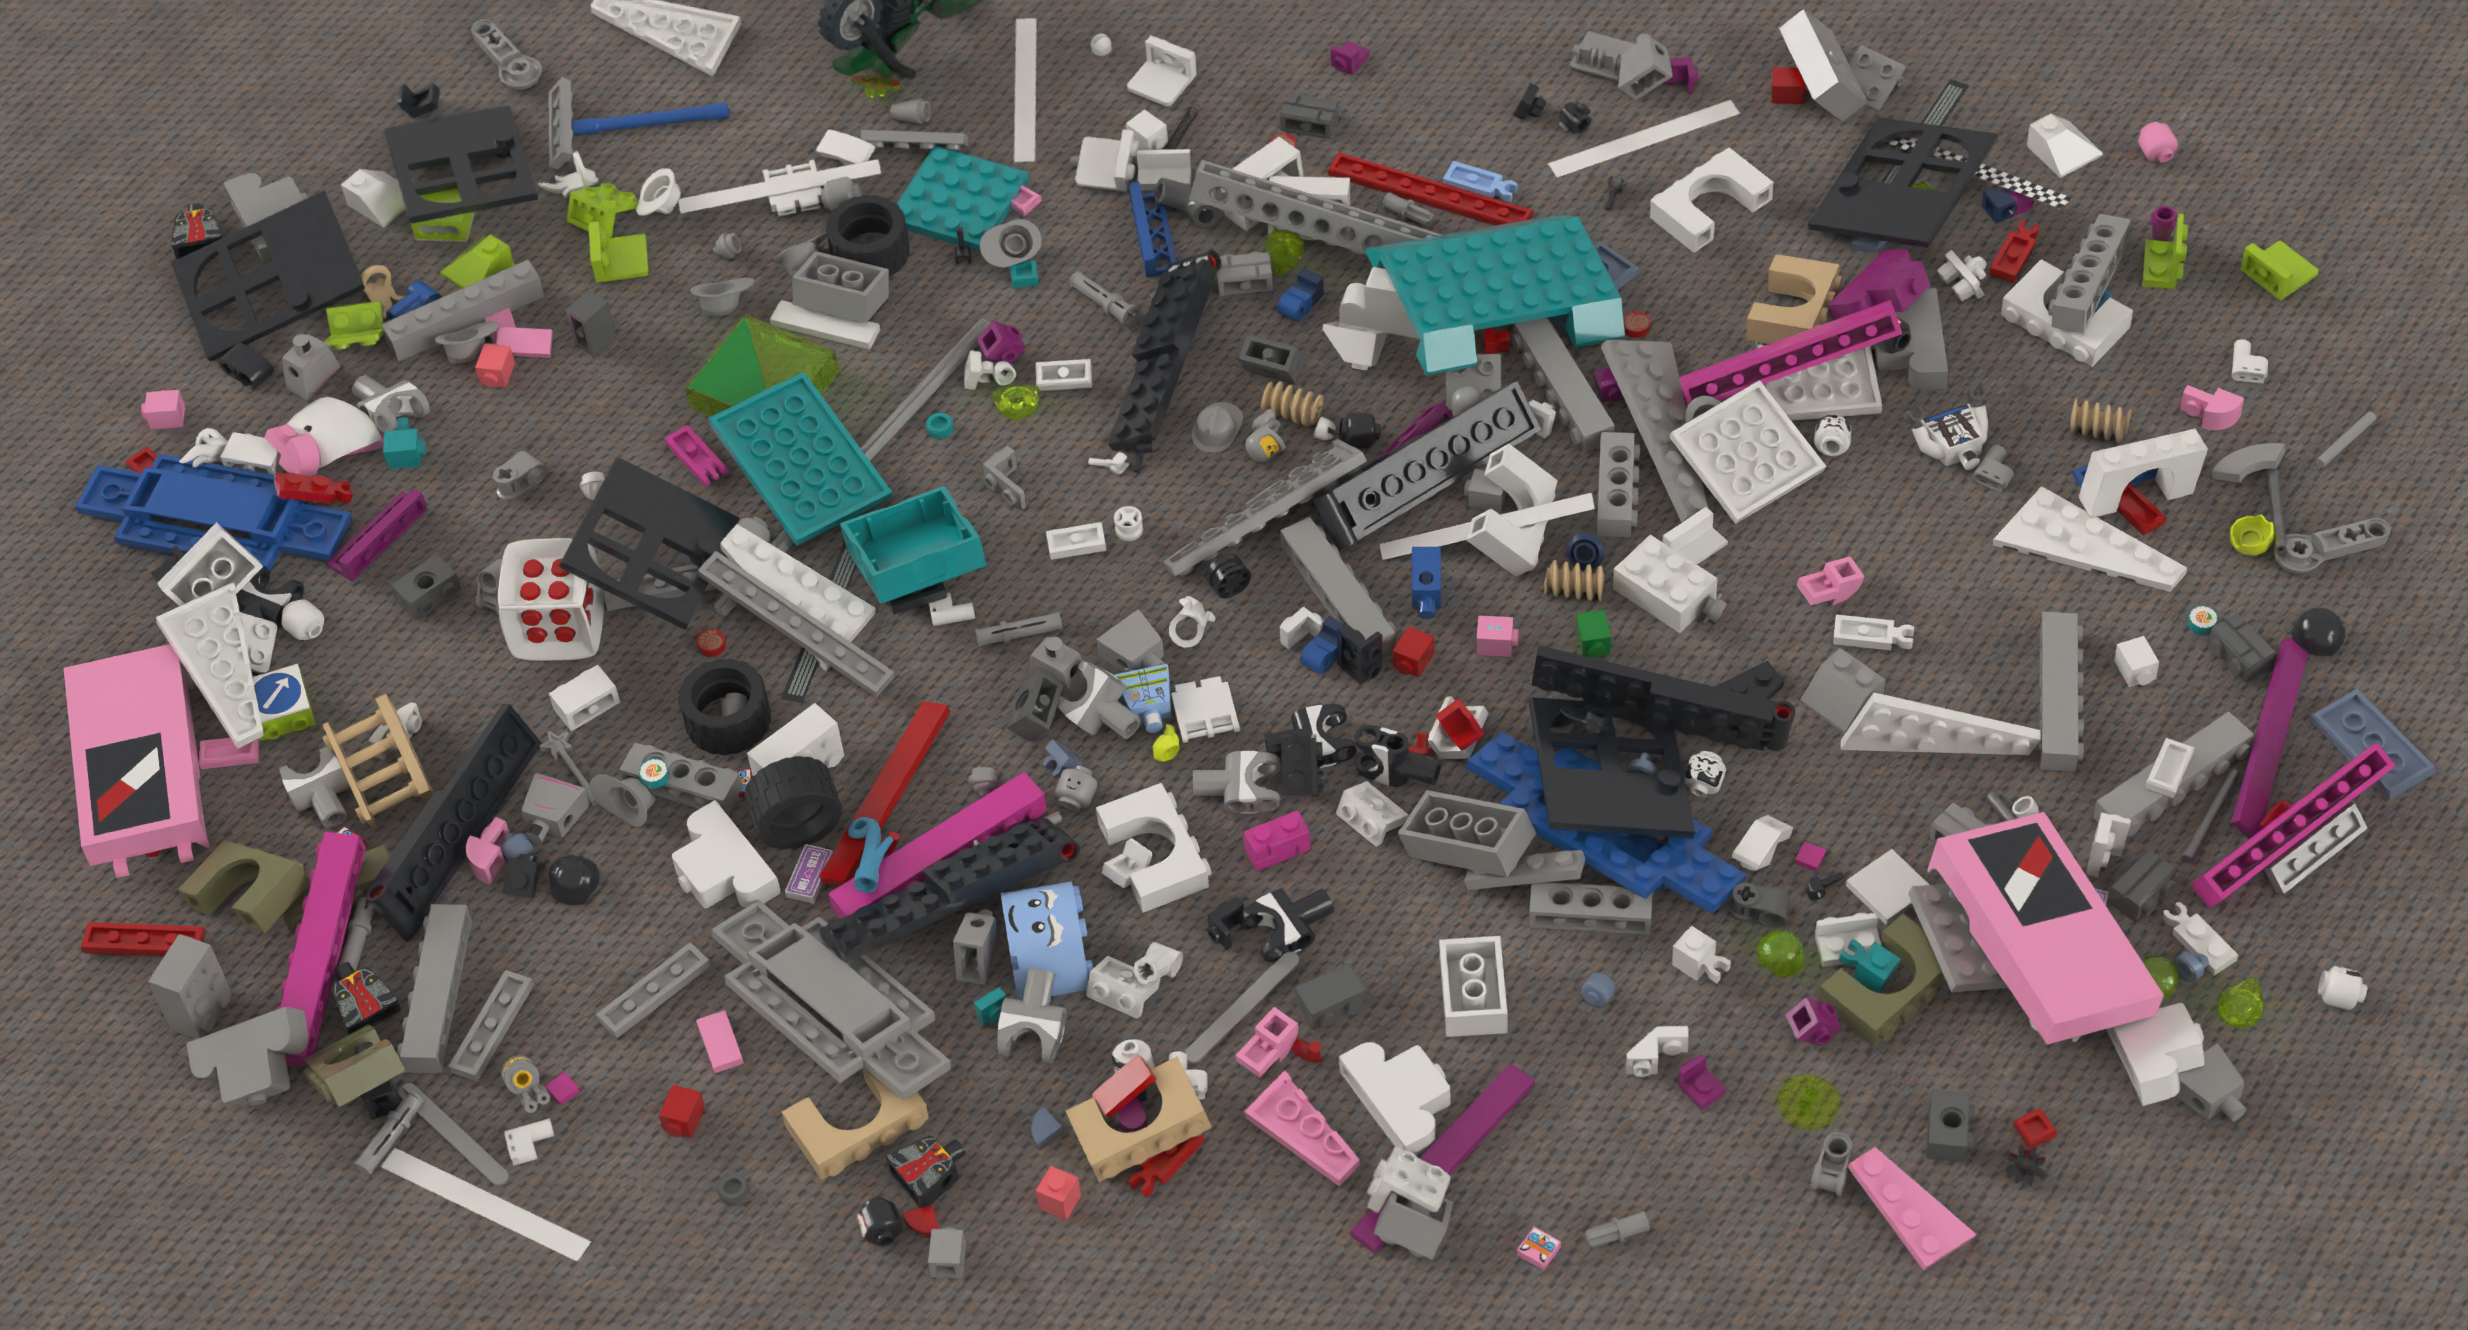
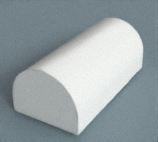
[1036,359,1092,391]

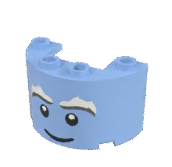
[1001,881,1093,1000]

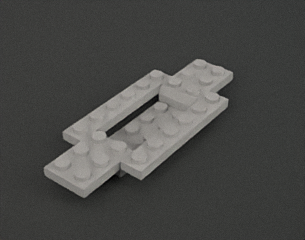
[711,900,951,1101]

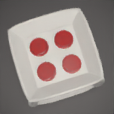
[498,538,604,661]

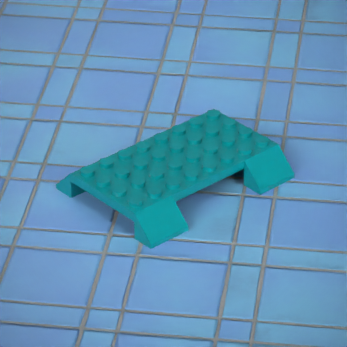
[1365,214,1625,375]

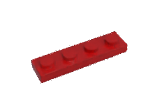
[81,922,206,957]

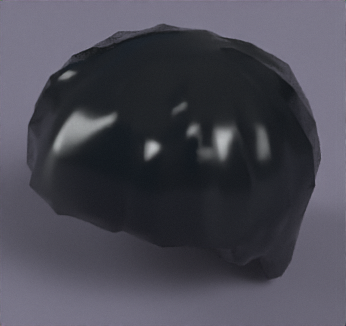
[2291,607,2346,657]
[549,854,600,905]

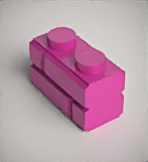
[1243,811,1311,871]

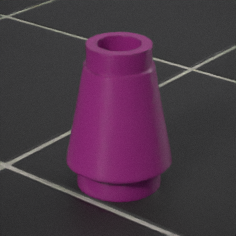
[2151,205,2178,241]

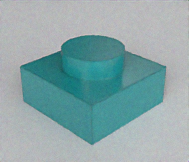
[974,987,1006,1026]

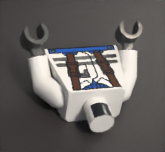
[1903,385,1988,470]

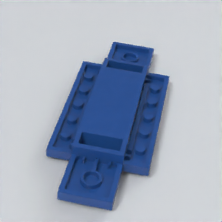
[75,454,352,571]
[1466,731,1747,914]

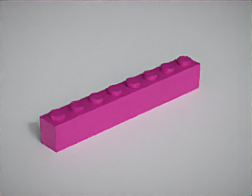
[1680,300,1903,405]
[2190,742,2396,909]
[828,772,1047,919]
[276,832,366,1066]

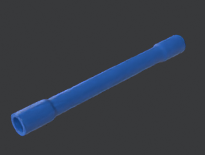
[573,102,729,136]

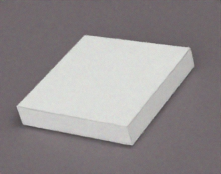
[1846,849,1929,925]

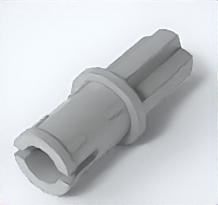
[1382,192,1434,227]
[1585,1211,1650,1247]

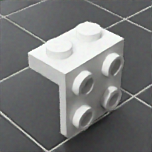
[1127,36,1197,106]
[1075,129,1139,192]
[240,612,277,675]
[1367,1146,1450,1213]

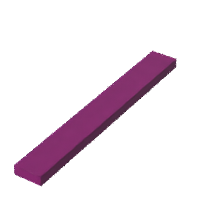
[2231,637,2308,839]
[1350,1063,1535,1254]

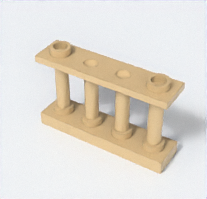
[323,694,434,830]

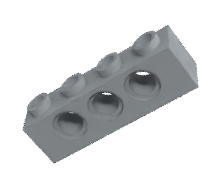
[1597,432,1640,537]
[619,743,742,817]
[1529,882,1653,935]

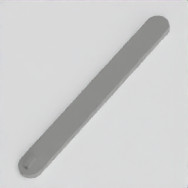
[1185,952,1299,1064]
[399,1083,509,1186]

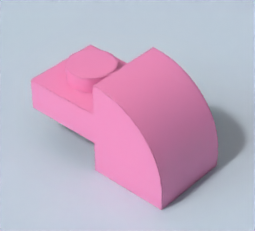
[2180,385,2244,430]
[264,424,320,476]
[1796,556,1865,605]
[466,817,510,885]
[1235,1007,1298,1078]

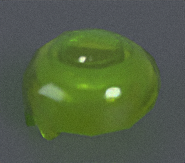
[1756,930,1806,977]
[2141,955,2179,1000]

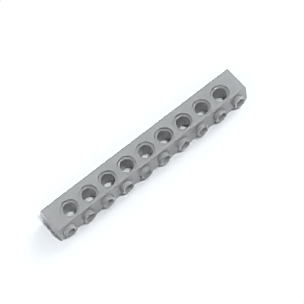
[1189,160,1441,254]

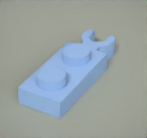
[1443,161,1518,202]

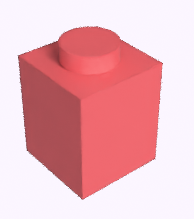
[475,343,515,388]
[1036,1166,1081,1220]

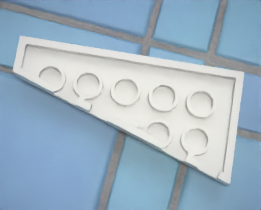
[590,0,741,76]
[1993,486,2187,592]
[156,582,264,748]
[1841,693,2041,755]

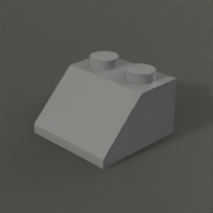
[1800,648,1885,734]
[1374,1190,1453,1260]

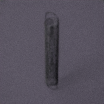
[1163,105,1200,150]

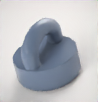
[1627,752,1658,774]
[2174,951,2209,983]

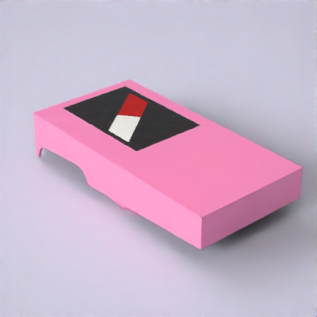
[64,644,210,878]
[1927,812,2164,1045]

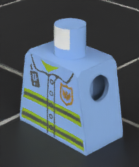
[1114,664,1172,733]

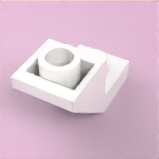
[1732,815,1794,870]
[1626,1026,1688,1077]

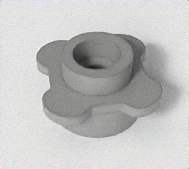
[1702,593,1727,624]

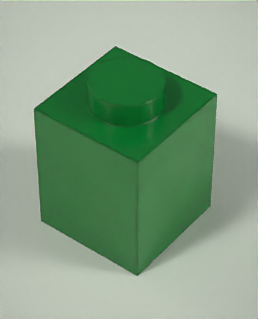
[1576,610,1611,658]

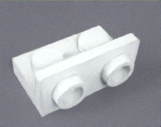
[1336,781,1408,846]
[2086,813,2131,877]
[1815,913,1882,967]
[1086,956,1160,1019]

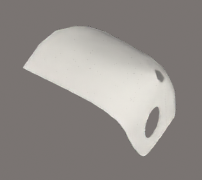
[287,397,382,468]

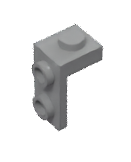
[983,446,1026,510]

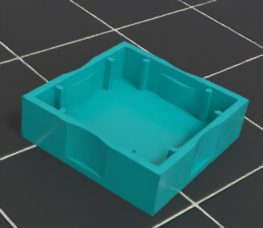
[840,486,986,604]

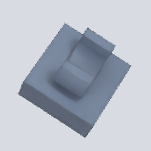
[1043,739,1083,778]

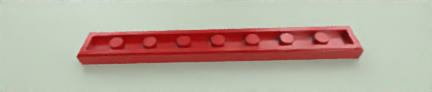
[1328,152,1533,226]
[819,701,951,886]

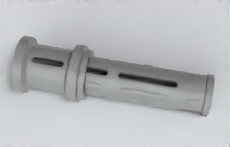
[1069,271,1140,327]

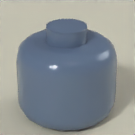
[501,833,534,861]
[1581,973,1616,1007]

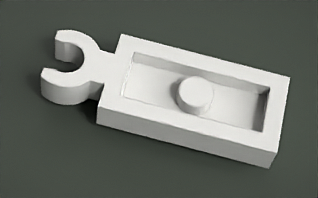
[1833,615,1914,650]
[2162,902,2238,976]

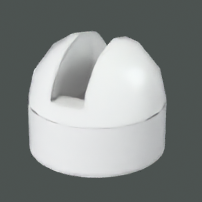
[1091,33,1112,56]
[993,361,1016,385]
[1314,417,1336,441]
[2012,796,2039,818]

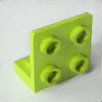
[566,183,639,238]
[2142,213,2188,289]
[588,221,649,283]
[2241,241,2319,301]
[324,300,385,350]

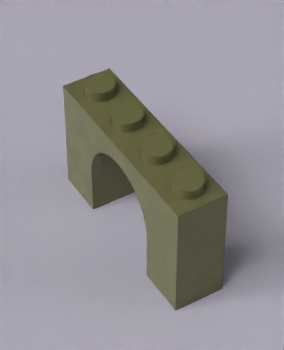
[178,840,310,933]
[1819,914,1948,1046]
[303,1024,405,1107]

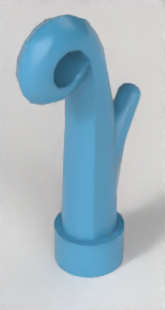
[848,817,893,893]

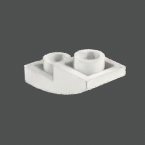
[816,130,875,166]
[368,702,422,760]

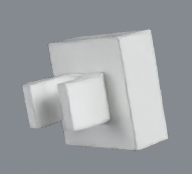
[964,351,993,390]
[1528,400,1556,438]

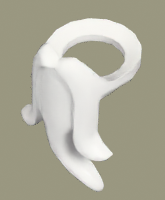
[538,152,598,199]
[179,428,228,468]
[1169,596,1215,647]

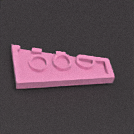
[1244,1071,1360,1187]
[1848,1147,1977,1270]

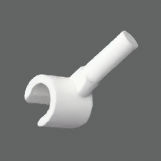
[1088,452,1129,474]

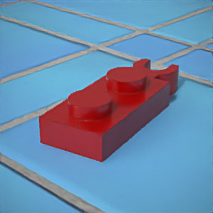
[1989,220,2039,283]
[274,472,353,503]
[1128,1134,1205,1198]

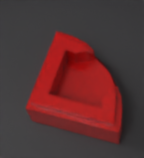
[903,1205,939,1238]

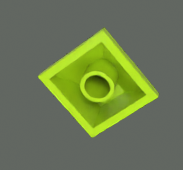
[440,234,514,289]

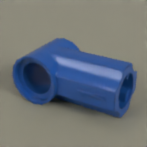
[385,280,442,320]

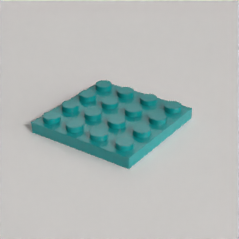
[897,146,1029,252]

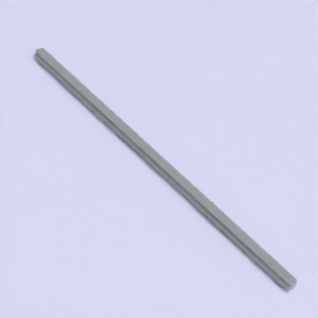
[714,318,991,616]

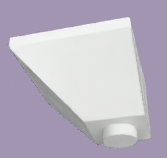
[2027,114,2103,178]
[341,169,406,228]
[1323,321,1388,370]

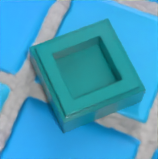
[1010,260,1039,288]

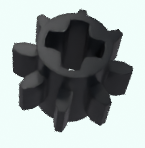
[1559,101,1591,134]
[2006,1144,2046,1186]

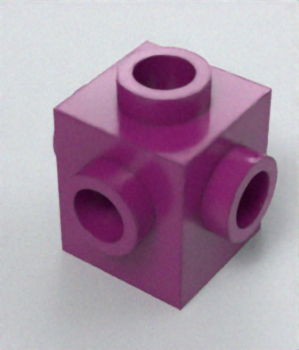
[977,321,1026,364]
[1785,997,1841,1046]

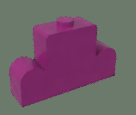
[1827,249,1930,321]

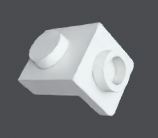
[1280,607,1324,649]
[1101,839,1152,888]

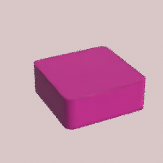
[1795,842,1826,871]
[546,1073,579,1105]

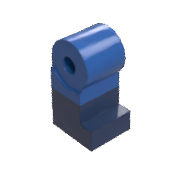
[1277,268,1324,322]
[1300,616,1344,674]

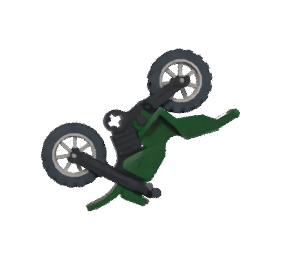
[818,0,982,79]

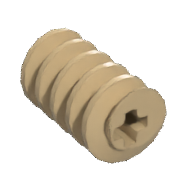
[1261,381,1324,427]
[2070,398,2132,443]
[1544,560,1605,602]

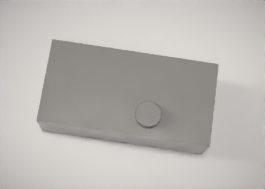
[1779,9,1868,121]
[1398,790,1536,877]

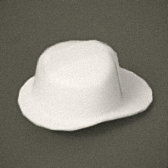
[636,168,681,216]

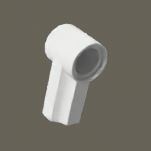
[1133,942,1183,985]

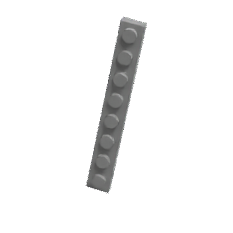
[698,551,895,697]

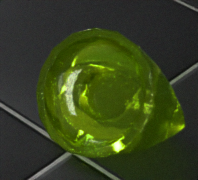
[1265,230,1305,277]
[991,385,1040,419]
[2216,977,2263,1029]

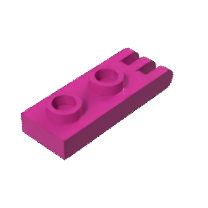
[665,425,729,487]

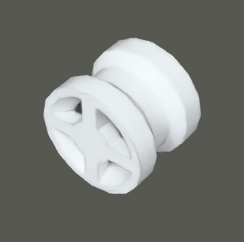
[1114,506,1143,541]

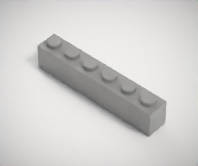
[381,260,544,362]
[1511,318,1615,453]
[1280,517,1397,655]
[2040,612,2084,772]
[2093,711,2254,836]
[397,904,472,1073]

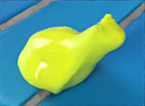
[1153,724,1179,762]

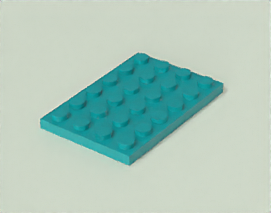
[709,372,892,546]

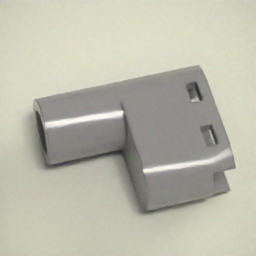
[1972,445,2014,493]

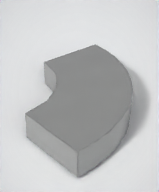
[2212,443,2285,482]

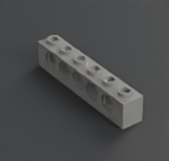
[2048,214,2131,333]

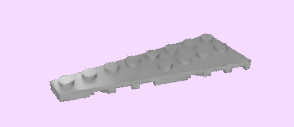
[1601,340,1708,523]
[1163,439,1367,576]

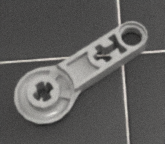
[471,19,542,90]
[2274,518,2391,574]

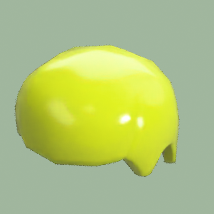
[2230,515,2275,556]

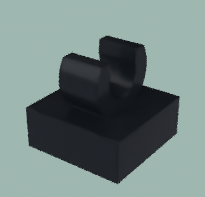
[1513,83,1547,120]

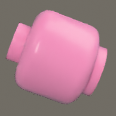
[2138,122,2178,163]

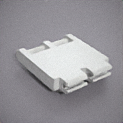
[763,160,822,216]
[1171,676,1240,743]

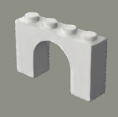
[1650,148,1773,253]
[2001,259,2133,367]
[2079,429,2208,518]
[1467,444,1558,576]
[1096,783,1211,913]

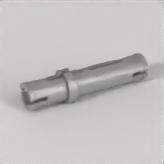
[975,612,1062,647]
[335,898,375,982]
[354,1090,425,1176]

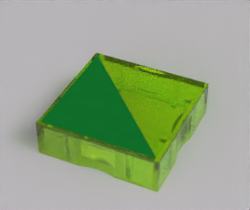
[685,314,840,417]

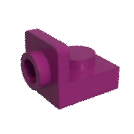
[1330,40,1369,75]
[1662,57,1699,93]
[1593,367,1624,402]
[1678,1055,1726,1110]

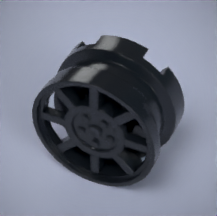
[1205,554,1251,599]

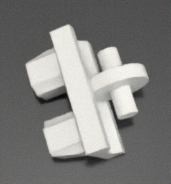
[1937,250,1986,302]

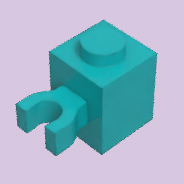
[383,417,427,469]
[1838,939,1901,993]

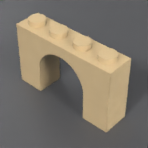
[1747,254,1843,344]
[1066,1056,1212,1182]
[782,1067,929,1180]

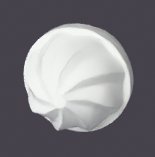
[580,472,604,500]

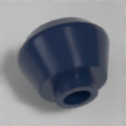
[1567,532,1605,570]

